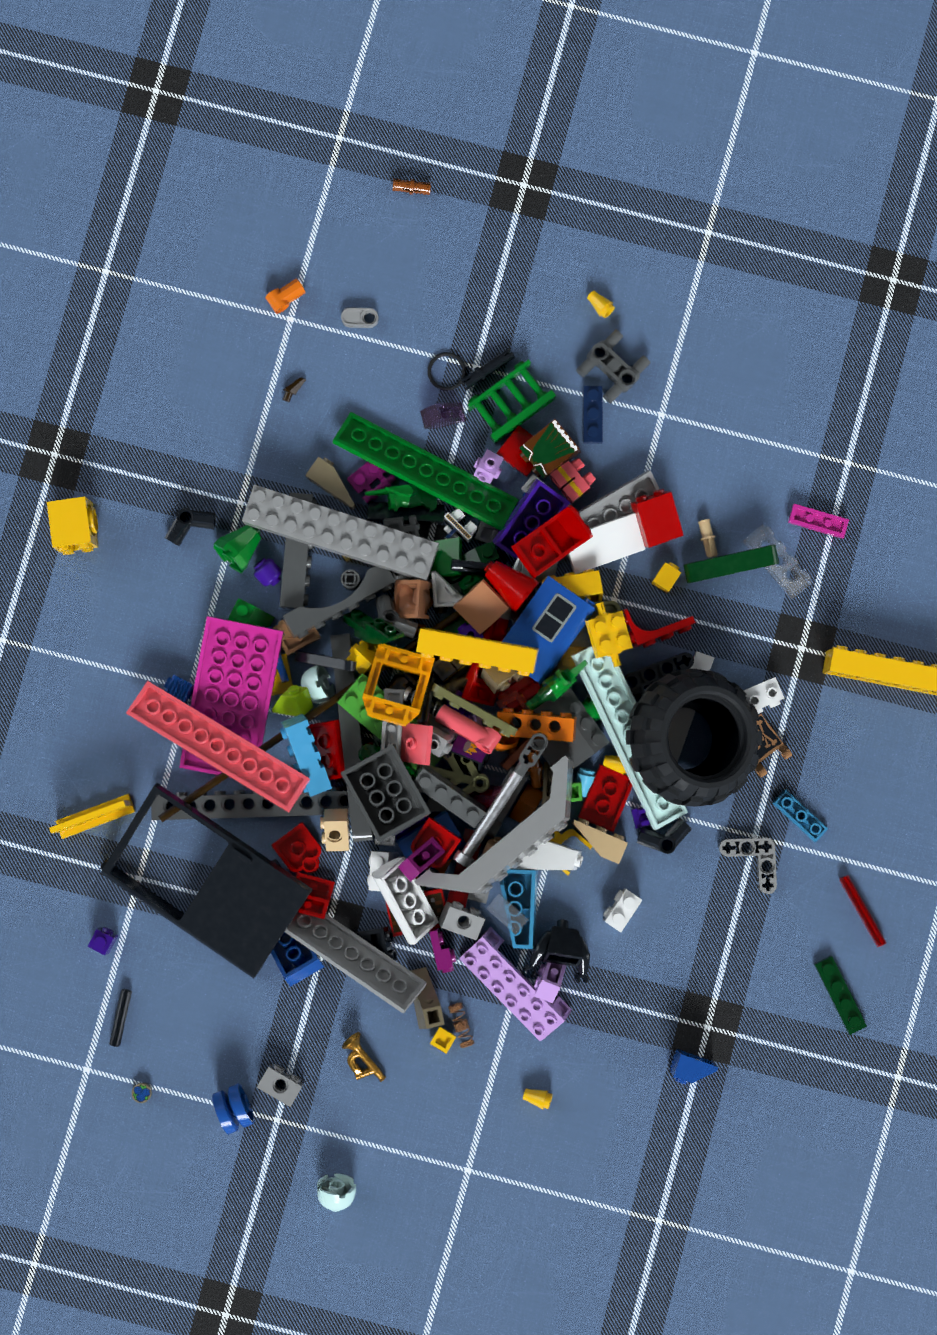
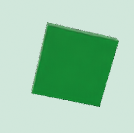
[428,537,462,580]

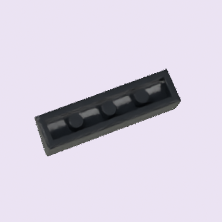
[367,502,445,524]

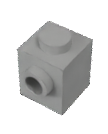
[431,726,454,757]

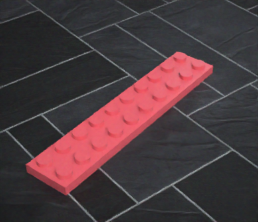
[126,681,310,813]

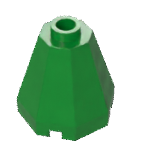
[213,525,261,574]

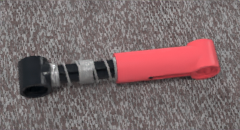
[386,674,502,754]

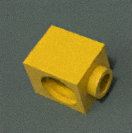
[651,562,681,594]

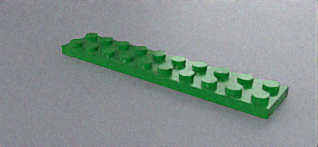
[333,412,519,530]

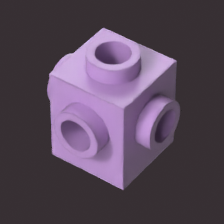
[473,449,504,484]

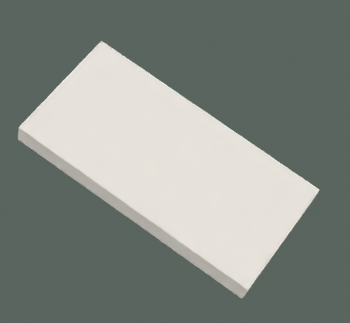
[568,513,645,574]

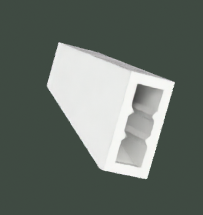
[512,841,583,870]

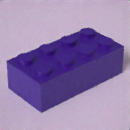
[493,479,570,559]

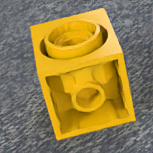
[47,497,98,555]

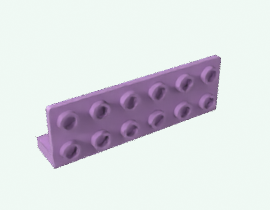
[459,927,572,1041]

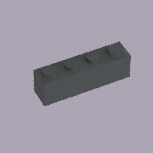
[411,765,486,828]

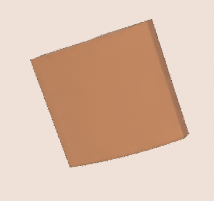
[453,579,510,634]

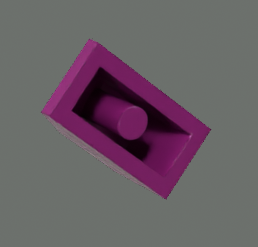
[398,837,445,882]

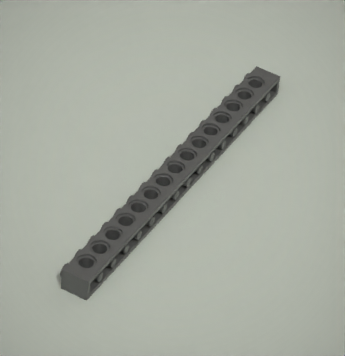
[151,785,461,820]

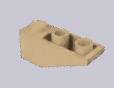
[572,818,628,864]

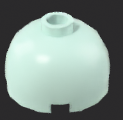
[301,665,335,704]
[317,1174,356,1212]

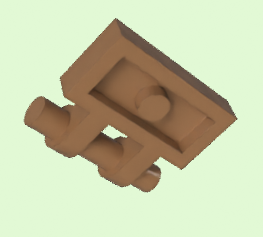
[272,620,321,656]

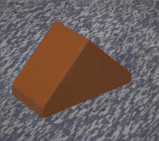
[509,784,543,823]

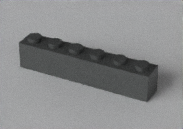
[280,492,317,609]

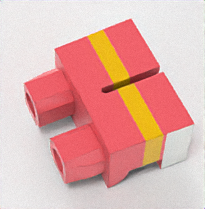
[549,458,596,505]

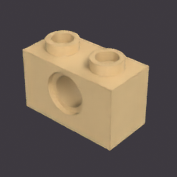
[320,808,350,851]

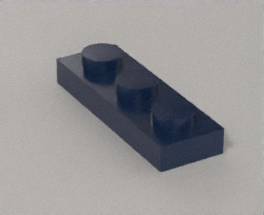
[583,386,603,444]

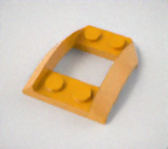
[362,644,435,726]

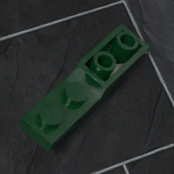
[343,610,404,644]

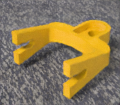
[550,829,593,875]

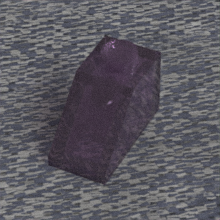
[420,403,466,429]

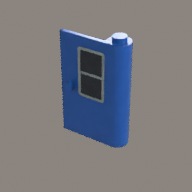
[502,576,596,684]

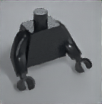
[524,919,590,984]

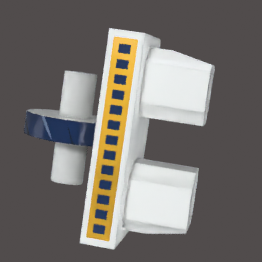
[444,508,478,543]

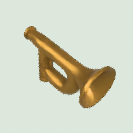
[341,1032,386,1082]

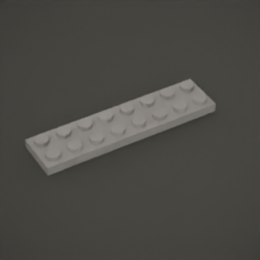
[285,912,427,1014]

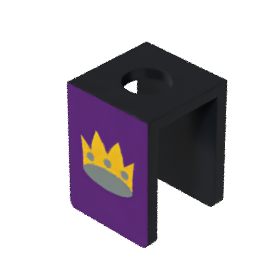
[451,735,490,774]

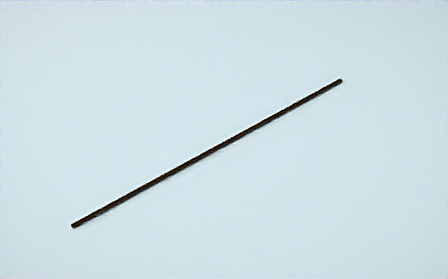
[158,611,462,822]

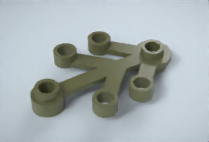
[416,751,490,794]

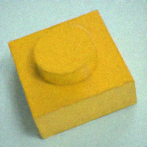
[430,1026,456,1054]

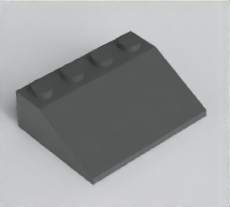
[515,688,610,769]
[341,744,431,844]

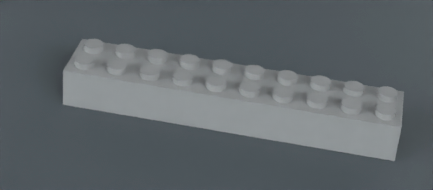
[242,485,439,581]

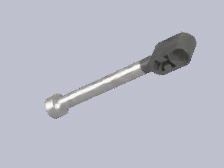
[453,733,548,867]

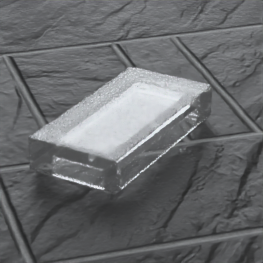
[486,894,529,935]

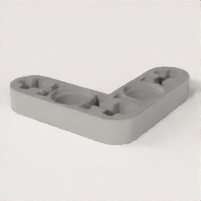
[718,838,777,894]

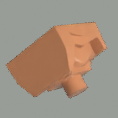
[393,580,433,619]

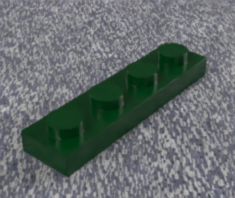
[814,956,867,1035]

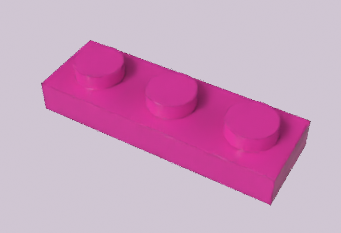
[788,504,849,539]

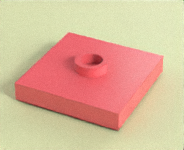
[400,723,433,765]

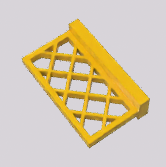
[49,794,136,839]

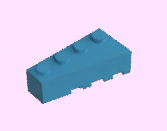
[279,714,332,797]
[500,869,538,949]

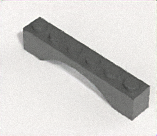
[283,566,395,639]

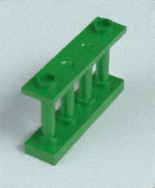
[468,359,556,444]

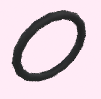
[428,352,466,390]

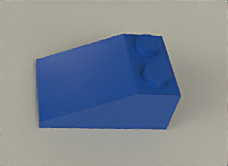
[271,932,324,987]

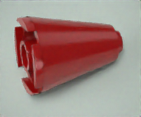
[484,560,539,612]

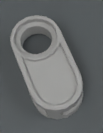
[341,308,379,328]

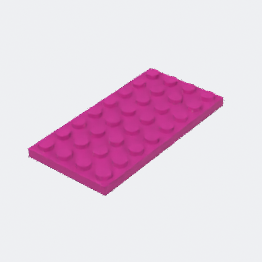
[179,616,284,778]

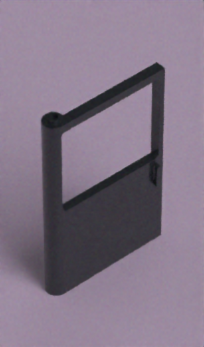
[100,783,313,979]

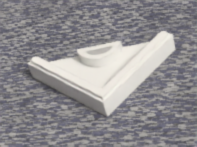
[431,571,464,607]

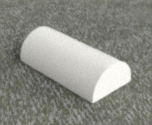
[373,857,439,945]

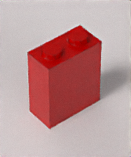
[630,489,684,548]

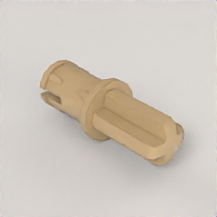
[698,519,718,558]

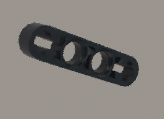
[294,651,357,671]

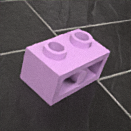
[534,962,566,1003]

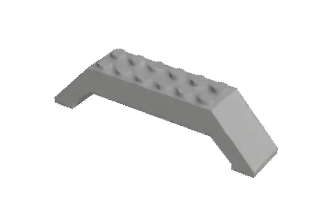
[414,755,574,894]

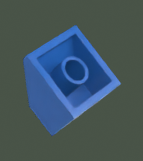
[669,1049,718,1084]

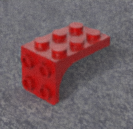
[511,505,593,579]
[622,608,696,648]

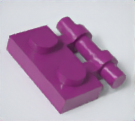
[347,462,396,504]

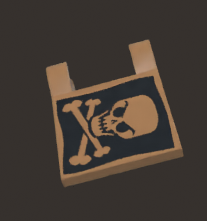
[755,714,792,777]

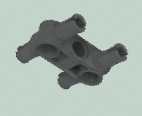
[576,329,650,404]

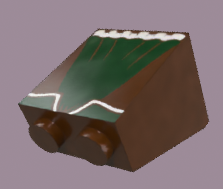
[520,419,581,479]

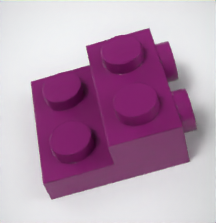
[429,928,456,973]

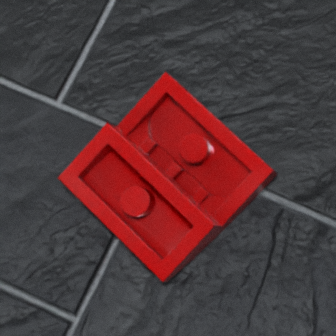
[496,426,534,477]
[296,872,335,919]

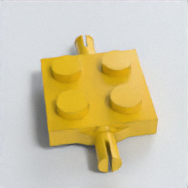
[585,602,633,667]

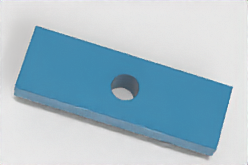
[772,789,828,843]

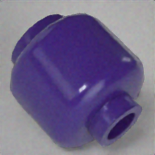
[253,558,282,586]

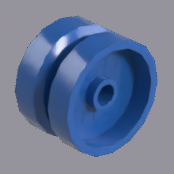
[212,1083,255,1135]

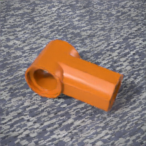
[265,278,306,314]

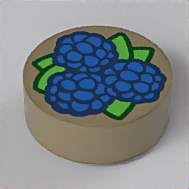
[132,1082,152,1103]

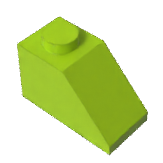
[272,685,313,716]

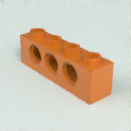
[496,707,577,742]

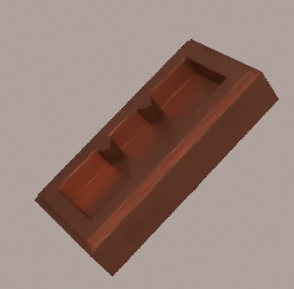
[500,738,531,770]

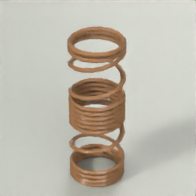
[448,1002,475,1048]

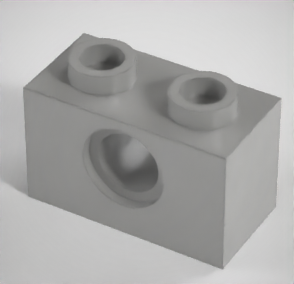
[438,901,485,940]
[257,1064,304,1107]

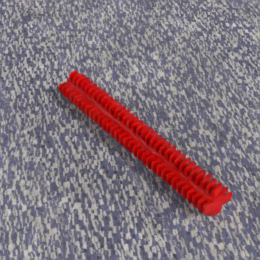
[839,875,887,947]

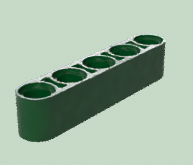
[683,544,779,583]

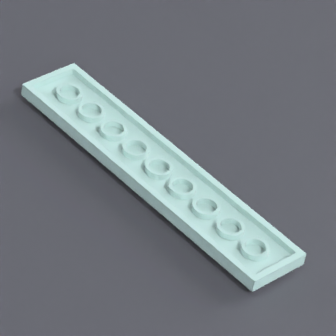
[571,646,688,830]

